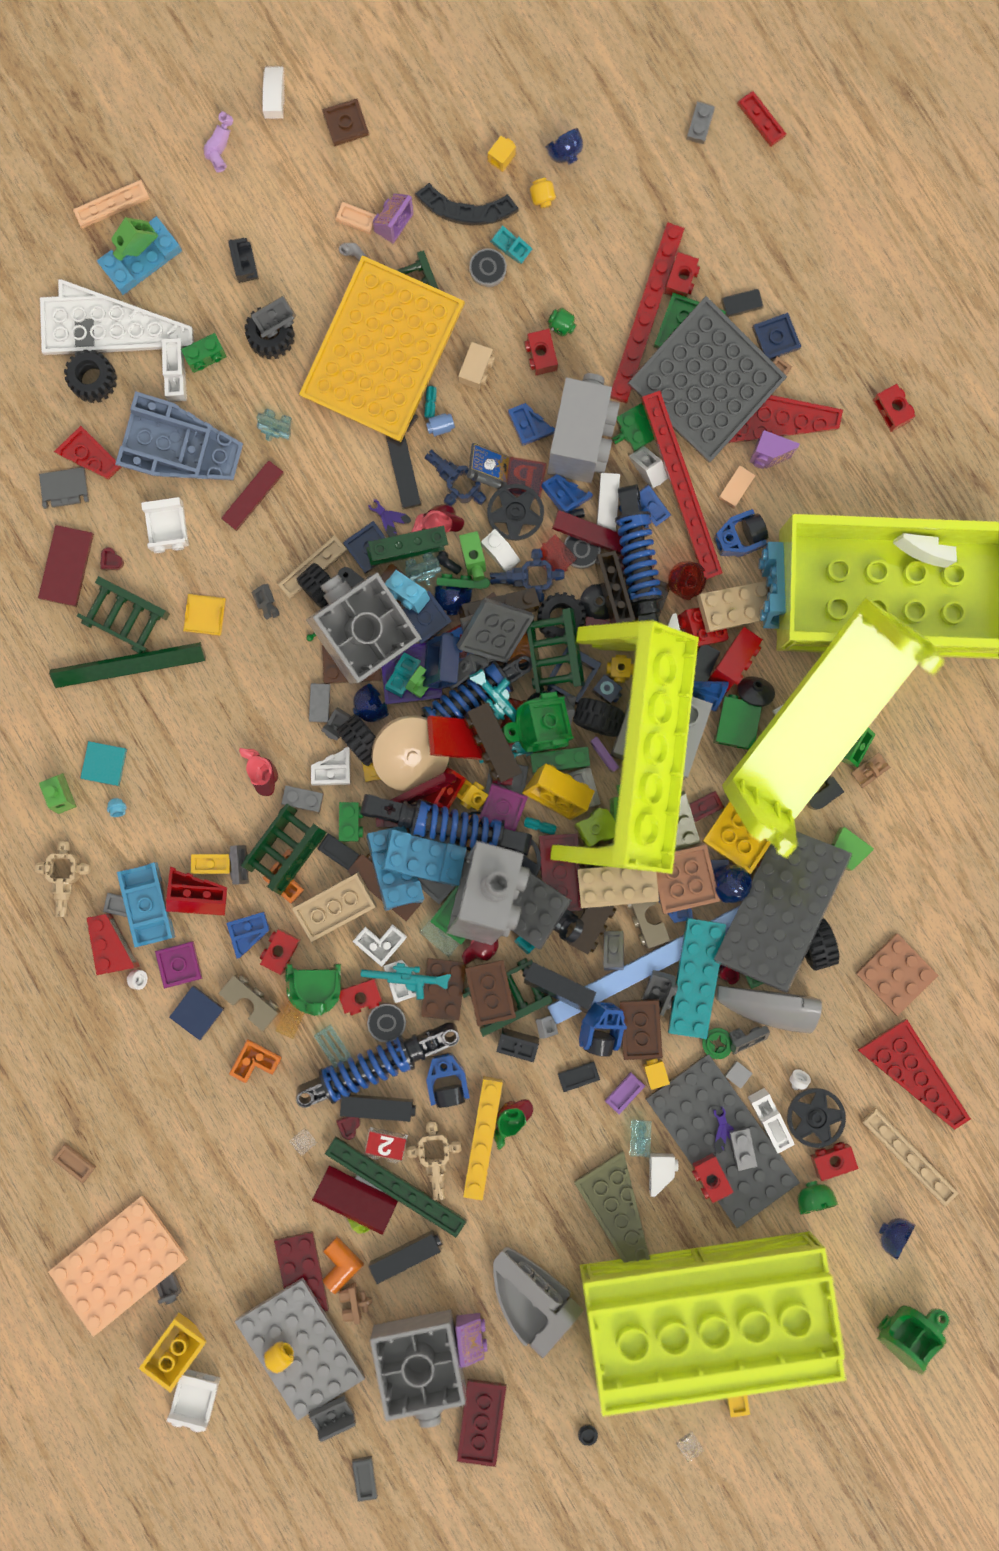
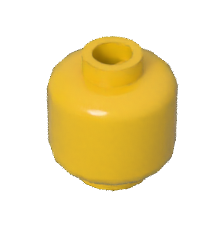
[529,178,556,209]
[264,1341,294,1373]

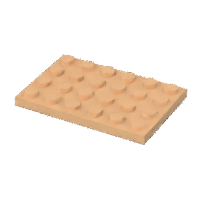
[48,1196,189,1337]

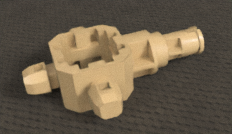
[35,841,91,917]
[406,1121,462,1200]

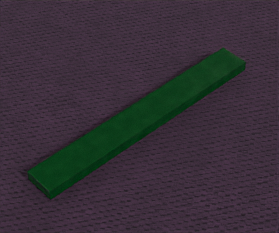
[49,642,206,688]
[325,1136,467,1238]

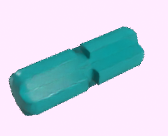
[424,386,437,419]
[524,817,557,835]

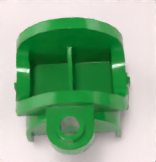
[502,692,574,752]
[285,964,341,1016]
[877,1305,949,1375]

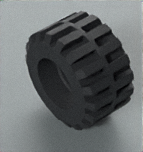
[244,307,295,359]
[64,349,117,403]
[296,563,331,609]
[537,592,586,638]
[572,698,625,737]
[337,714,376,766]
[805,918,839,971]

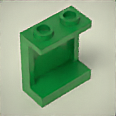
[713,694,762,750]

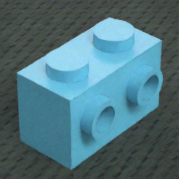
[385,570,430,614]

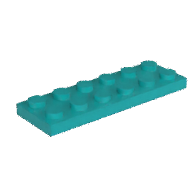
[667,917,727,1039]

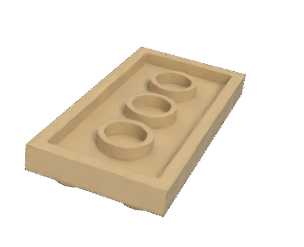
[697,581,769,633]
[578,867,659,908]
[292,872,377,942]

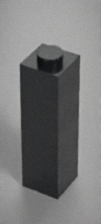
[522,962,597,1014]
[340,1094,416,1122]
[368,1230,443,1284]

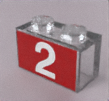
[364,1127,408,1163]

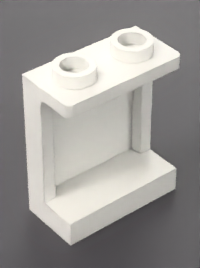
[141,497,189,553]
[167,1369,221,1432]

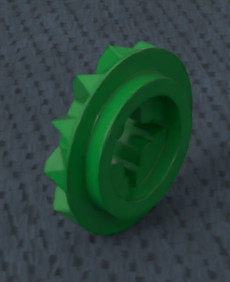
[702,1028,732,1059]

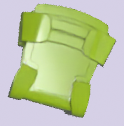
[574,807,616,848]

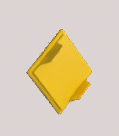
[183,594,226,636]

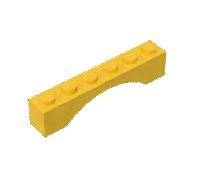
[463,1076,503,1201]

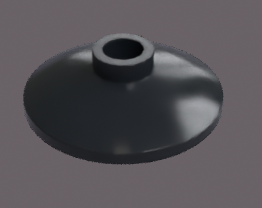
[580,584,610,620]
[737,676,775,707]

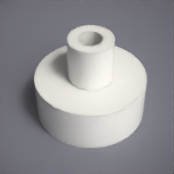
[127,970,148,990]
[789,1069,811,1090]

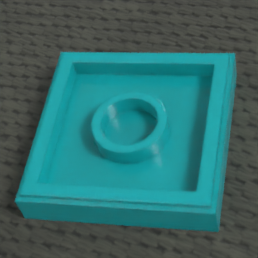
[80,741,127,786]

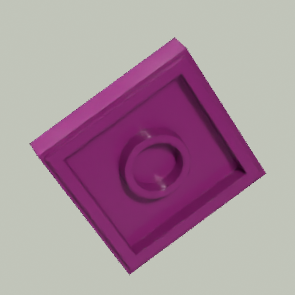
[479,783,528,831]
[155,941,203,989]

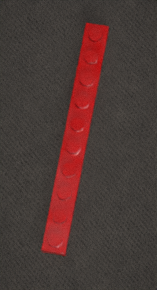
[610,222,685,404]
[641,390,723,580]

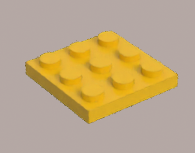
[702,800,771,874]

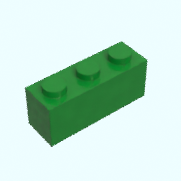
[530,747,590,775]

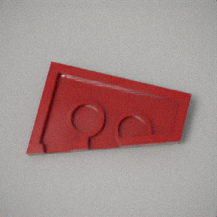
[54,426,122,480]

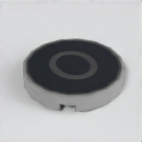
[470,249,507,287]
[563,536,601,569]
[367,1003,406,1042]

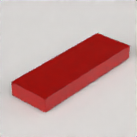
[737,91,787,147]

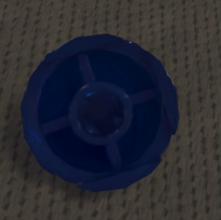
[545,128,583,165]
[434,585,473,615]
[352,683,389,723]
[715,864,752,903]
[879,1218,916,1260]

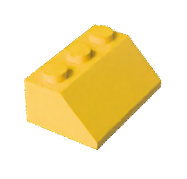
[522,764,595,820]
[138,1312,207,1392]

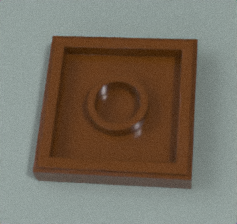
[322,98,369,147]

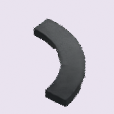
[415,183,519,226]

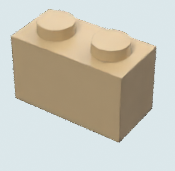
[458,342,495,390]

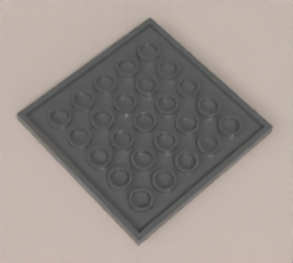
[627,296,787,463]

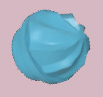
[107,798,127,817]

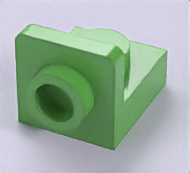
[405,666,429,698]

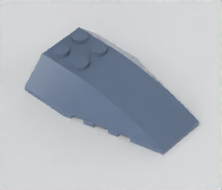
[115,391,243,480]

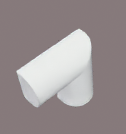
[352,925,407,967]

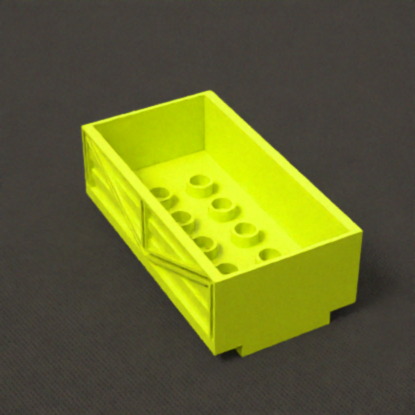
[775,514,999,659]
[579,1231,846,1416]

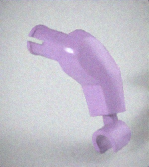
[204,111,233,172]

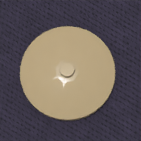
[372,715,449,791]

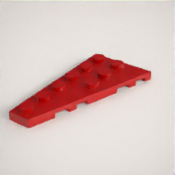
[728,395,843,443]
[857,1019,971,1130]

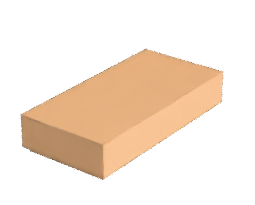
[335,202,376,235]
[719,466,756,508]

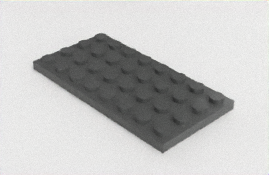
[714,831,852,993]
[645,1054,800,1228]

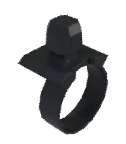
[554,909,584,944]

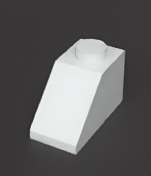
[629,446,668,488]
[481,529,521,572]
[649,1153,678,1197]

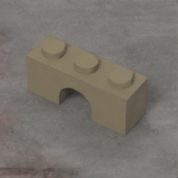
[627,902,670,949]
[218,974,281,1031]

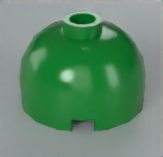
[797,1181,838,1215]

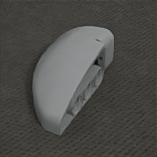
[715,985,822,1034]
[493,1247,584,1359]

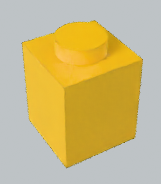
[488,136,516,172]
[643,1059,670,1090]

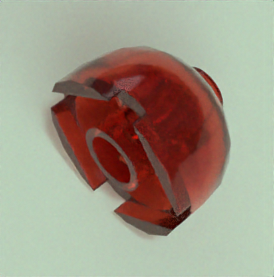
[668,561,706,600]

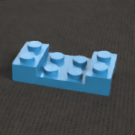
[97,216,182,295]
[758,542,786,629]
[366,826,424,911]
[381,830,467,886]
[117,862,176,947]

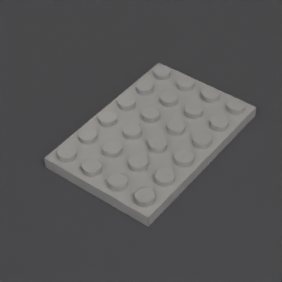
[235,1278,365,1420]

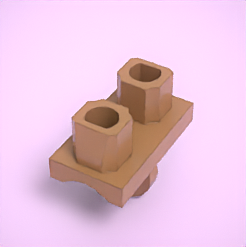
[851,752,891,788]
[339,1283,373,1325]

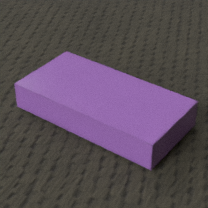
[590,737,619,773]
[604,1072,645,1114]

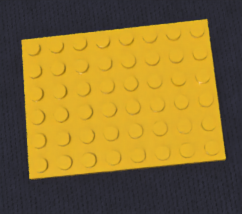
[299,255,465,442]

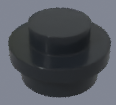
[578,1425,598,1446]

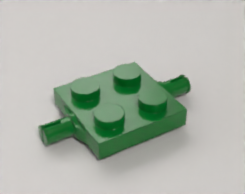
[611,403,655,451]

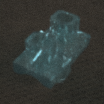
[257,409,292,441]
[405,552,441,585]
[630,1120,651,1157]

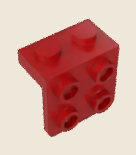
[677,607,729,648]

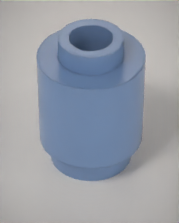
[426,413,455,437]

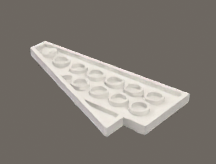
[40,279,194,355]

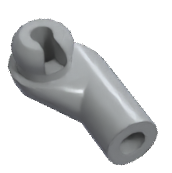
[339,243,367,261]

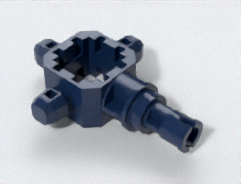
[424,449,486,506]
[490,549,565,603]

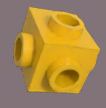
[606,655,634,683]
[457,779,488,811]

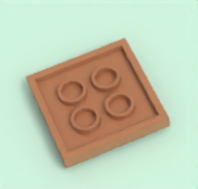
[656,845,720,914]
[855,933,939,1016]

